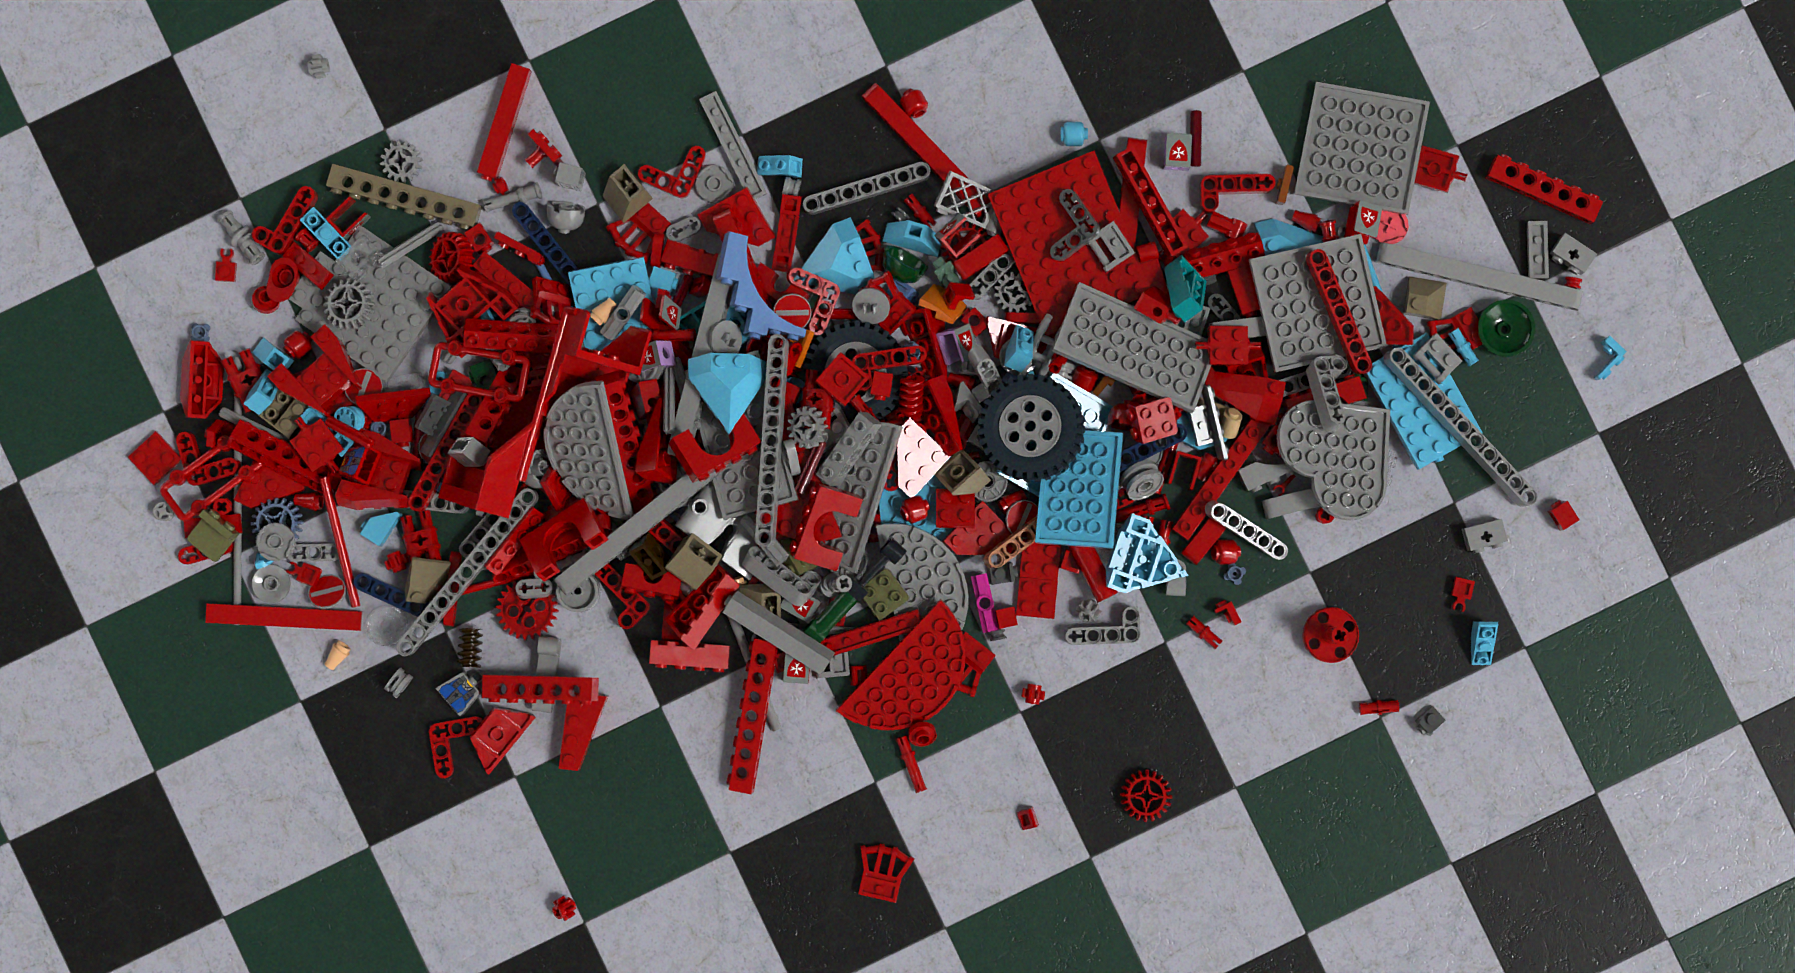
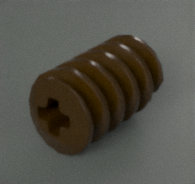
[457,628,483,668]

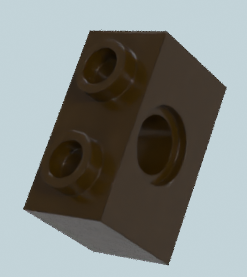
[629,532,670,580]

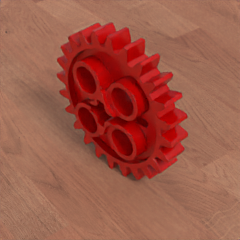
[496,578,559,641]

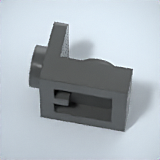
[989,562,1018,585]
[1415,706,1446,736]

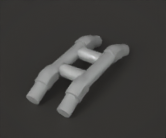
[1018,314,1061,377]

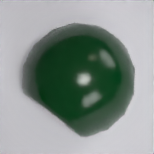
[883,245,929,283]

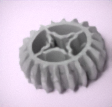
[323,278,376,331]

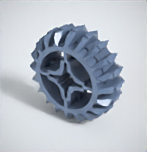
[251,498,304,539]

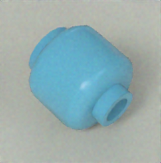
[1060,122,1088,146]

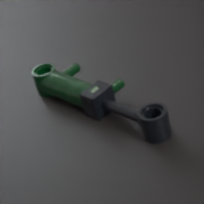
[803,537,907,643]

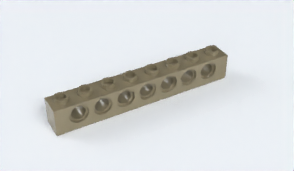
[326,164,482,230]

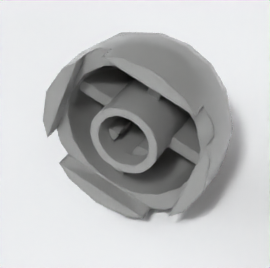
[547,201,585,234]
[523,449,551,488]

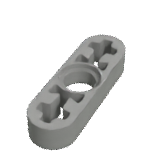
[287,544,339,562]

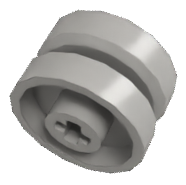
[556,575,601,612]

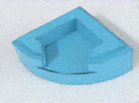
[255,552,274,569]

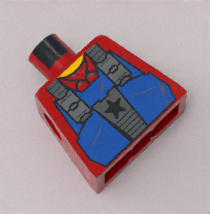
[338,445,381,486]

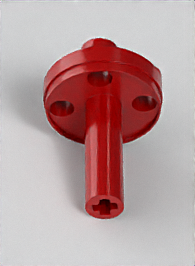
[1302,607,1359,663]

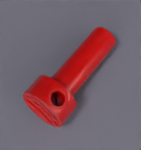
[1060,545,1118,603]

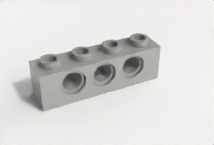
[816,412,882,486]

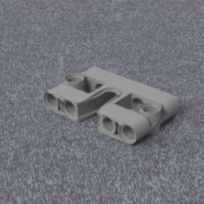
[675,480,778,580]

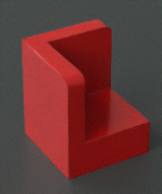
[942,282,975,310]
[1060,550,1080,574]
[995,606,1018,629]

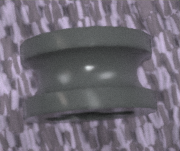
[891,206,910,221]
[988,629,1007,641]

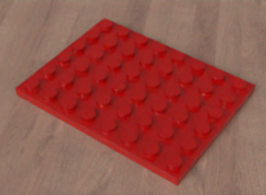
[987,151,1150,336]

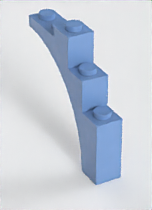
[716,231,807,341]

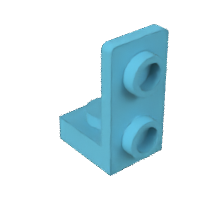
[757,155,803,178]
[1594,336,1627,381]

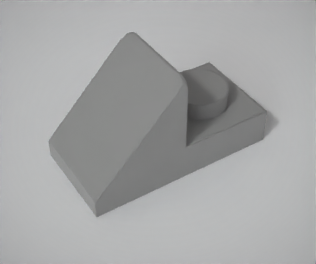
[953,381,982,424]

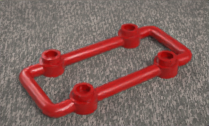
[428,340,530,404]
[160,434,263,521]

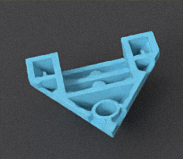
[793,217,874,295]
[1254,219,1323,256]
[688,353,766,435]
[1106,513,1189,593]

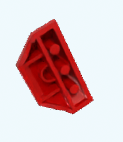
[180,340,224,419]

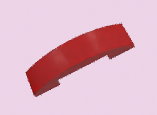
[772,194,802,272]

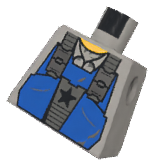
[436,670,483,716]

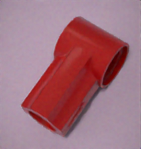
[1206,211,1248,239]
[958,414,975,449]

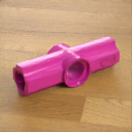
[971,573,999,633]

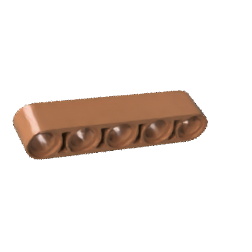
[983,515,1038,568]

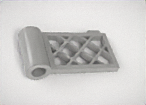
[934,171,1002,237]

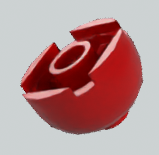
[1107,400,1134,431]

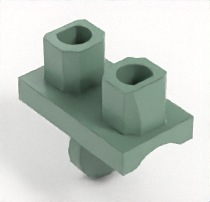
[932,257,959,288]

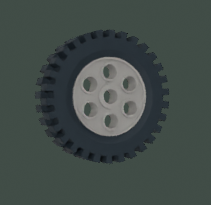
[804,321,908,424]
[978,374,1085,482]

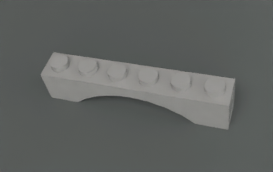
[1237,462,1296,493]

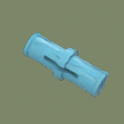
[1448,328,1479,367]

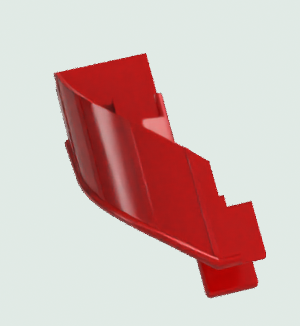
[438,306,652,518]

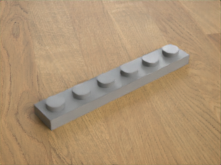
[699,91,767,200]

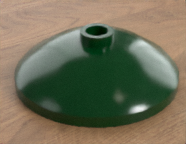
[1478,299,1535,357]

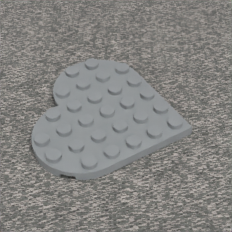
[1277,400,1390,521]

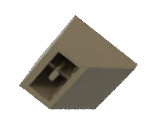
[603,164,653,223]
[258,389,308,439]
[664,533,723,590]
[739,583,781,618]

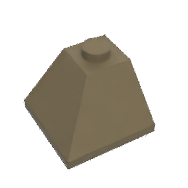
[1403,276,1447,320]
[934,450,991,495]
[405,557,451,604]

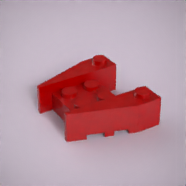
[426,264,520,359]
[267,324,362,417]
[335,429,422,510]

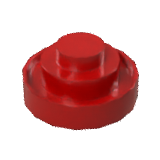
[252,286,280,314]
[908,722,937,747]

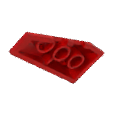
[901,306,948,381]
[1205,371,1286,425]
[921,375,963,457]
[635,398,677,484]

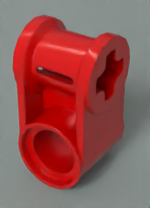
[773,338,802,377]

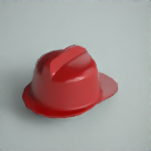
[266,257,300,302]

